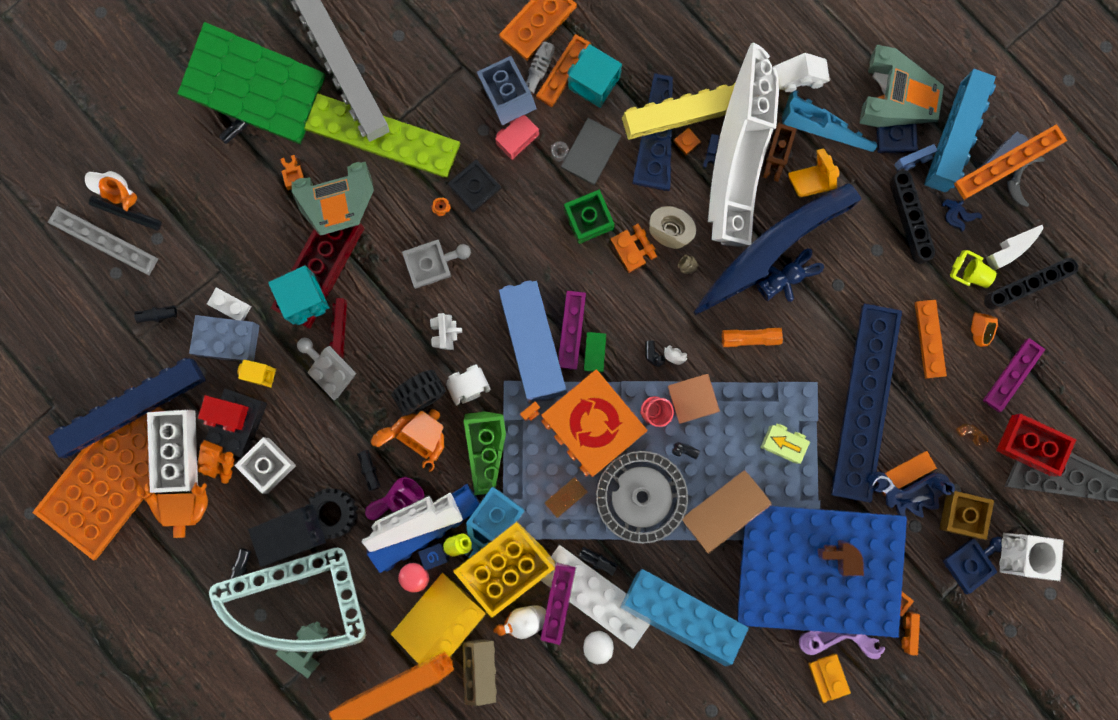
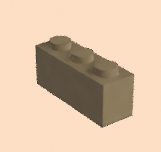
[462,639,497,706]

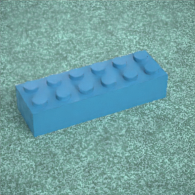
[924,69,996,193]
[620,569,748,666]

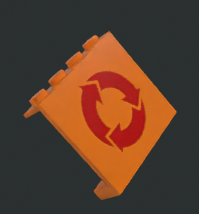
[541,369,648,477]

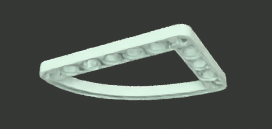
[209,548,366,652]

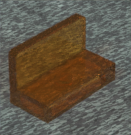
[545,477,588,518]

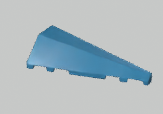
[782,90,877,152]

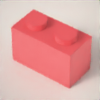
[495,115,539,160]

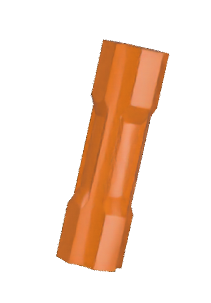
[722,328,783,347]

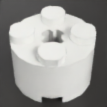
[446,364,491,406]

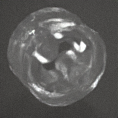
[551,142,568,161]

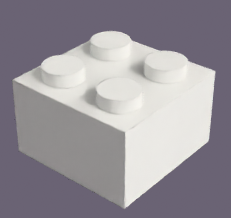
[235,437,296,494]

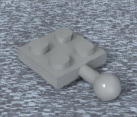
[402,239,471,289]
[297,338,356,400]

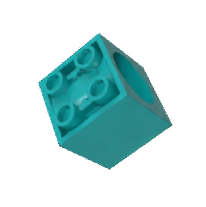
[567,44,622,108]
[268,266,329,325]

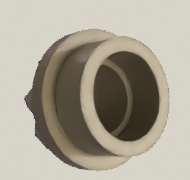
[678,255,698,274]

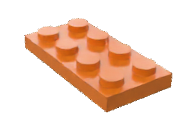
[499,0,577,61]

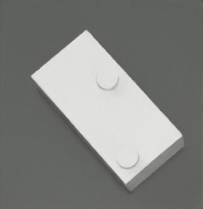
[147,410,198,493]

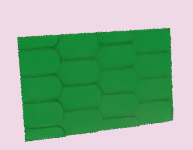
[177,22,325,145]

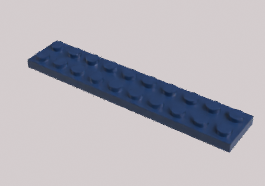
[831,304,902,503]

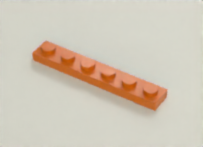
[954,124,1067,200]

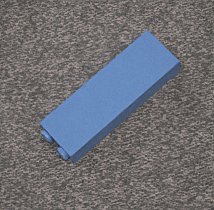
[499,281,566,404]

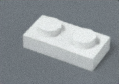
[207,288,252,321]

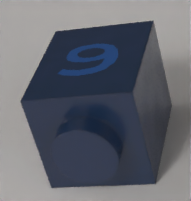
[418,542,451,571]

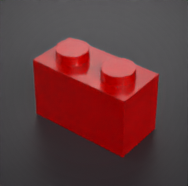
[198,395,249,432]

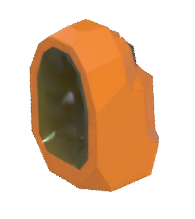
[971,313,998,347]

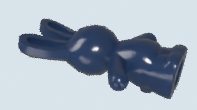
[757,248,824,302]

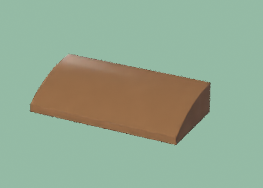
[682,470,772,554]

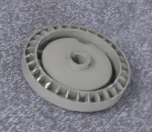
[596,451,688,543]

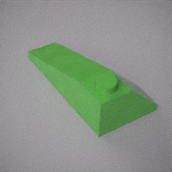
[464,412,506,495]

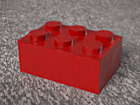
[996,414,1077,476]

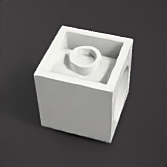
[999,533,1064,581]

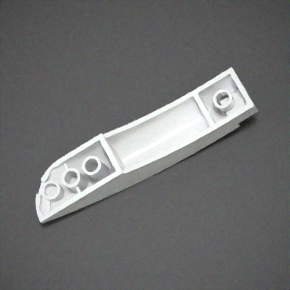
[708,43,779,246]

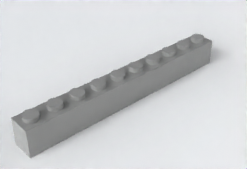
[291,0,390,142]

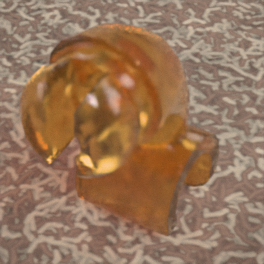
[957,424,988,446]

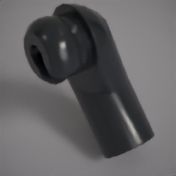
[672,442,700,460]

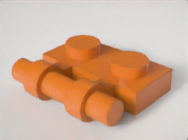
[610,223,658,273]
[197,440,234,484]

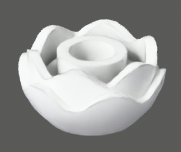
[664,345,687,365]

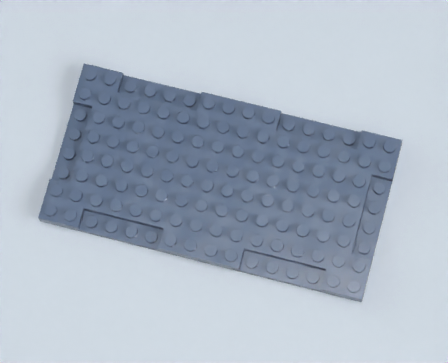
[503,381,820,540]

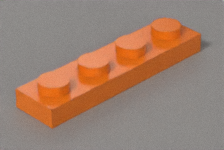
[915,300,947,379]

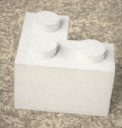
[773,53,830,92]

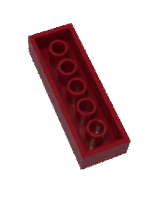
[271,223,365,329]

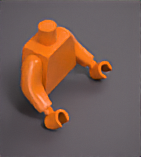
[136,482,208,538]

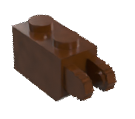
[762,123,797,182]

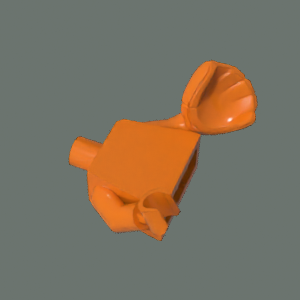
[371,409,444,472]

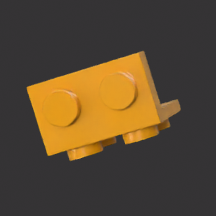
[788,148,839,197]

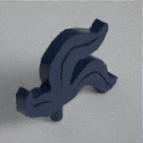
[941,200,982,232]

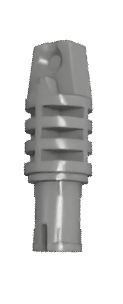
[526,42,555,94]

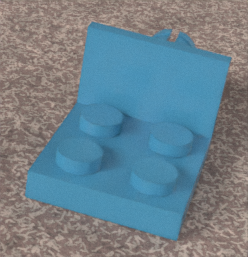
[465,487,525,558]

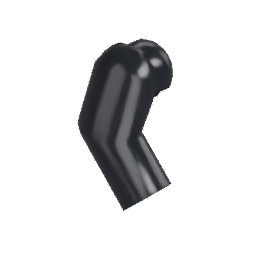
[645,341,666,367]

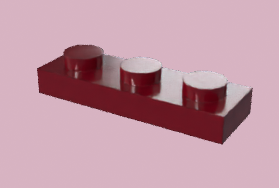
[330,298,347,358]

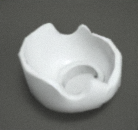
[583,631,613,665]

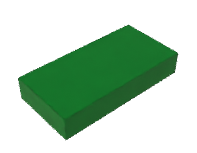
[584,332,606,373]

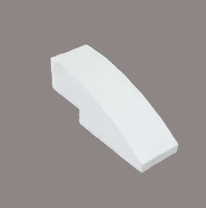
[986,225,1043,270]

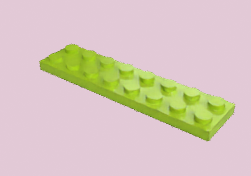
[304,94,460,179]

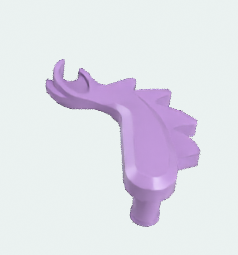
[799,631,885,659]

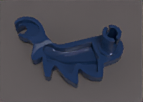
[867,472,955,518]

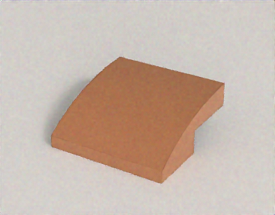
[668,374,720,424]

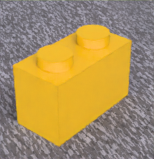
[237,359,276,388]

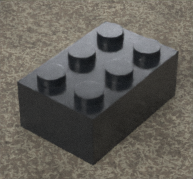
[205,388,267,458]

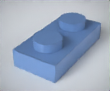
[894,144,938,171]

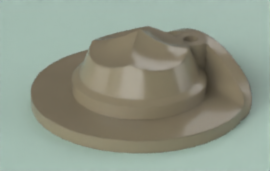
[649,206,696,249]

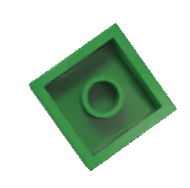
[564,189,615,244]

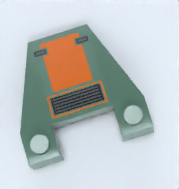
[859,45,944,127]
[292,162,374,235]

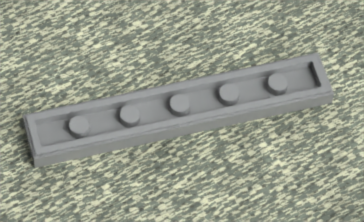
[48,206,158,275]

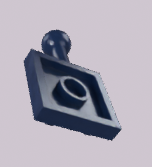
[942,536,1002,594]

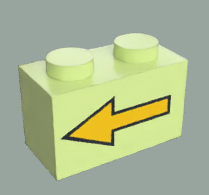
[760,424,810,464]

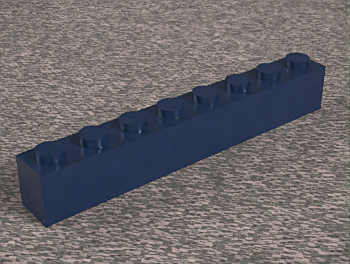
[48,358,206,458]

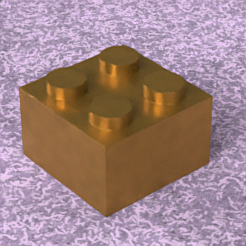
[939,491,994,540]

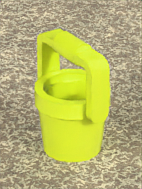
[950,250,996,288]

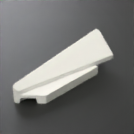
[362,492,463,552]

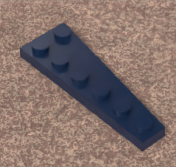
[632,73,673,191]

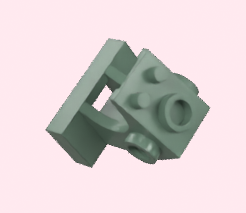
[275,621,329,678]

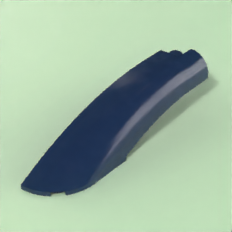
[694,183,861,315]

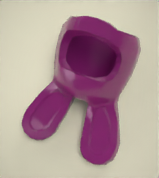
[365,477,424,520]

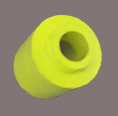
[443,534,472,557]

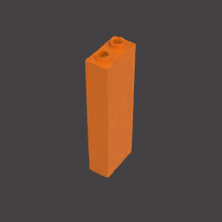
[329,651,454,720]

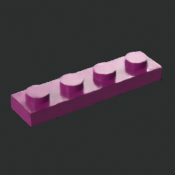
[558,291,586,370]
[983,338,1045,412]
[541,563,576,645]

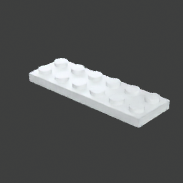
[541,544,650,648]

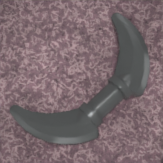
[1007,157,1045,207]

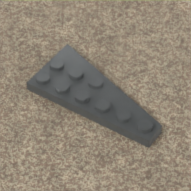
[1004,453,1118,502]

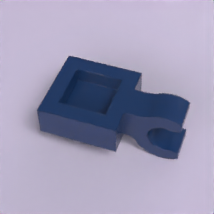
[703,134,719,171]

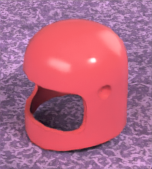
[640,396,674,427]
[398,563,429,593]

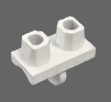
[430,313,462,350]

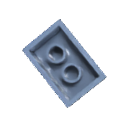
[477,56,537,125]
[189,315,259,362]

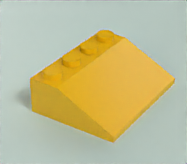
[454,522,555,618]
[391,572,487,664]

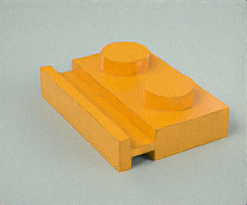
[808,654,851,703]

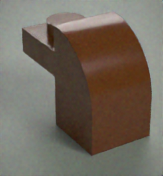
[818,540,864,576]

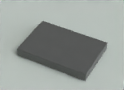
[561,118,621,186]

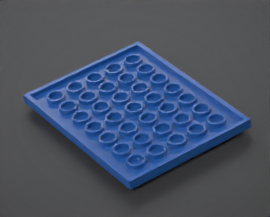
[737,506,907,637]

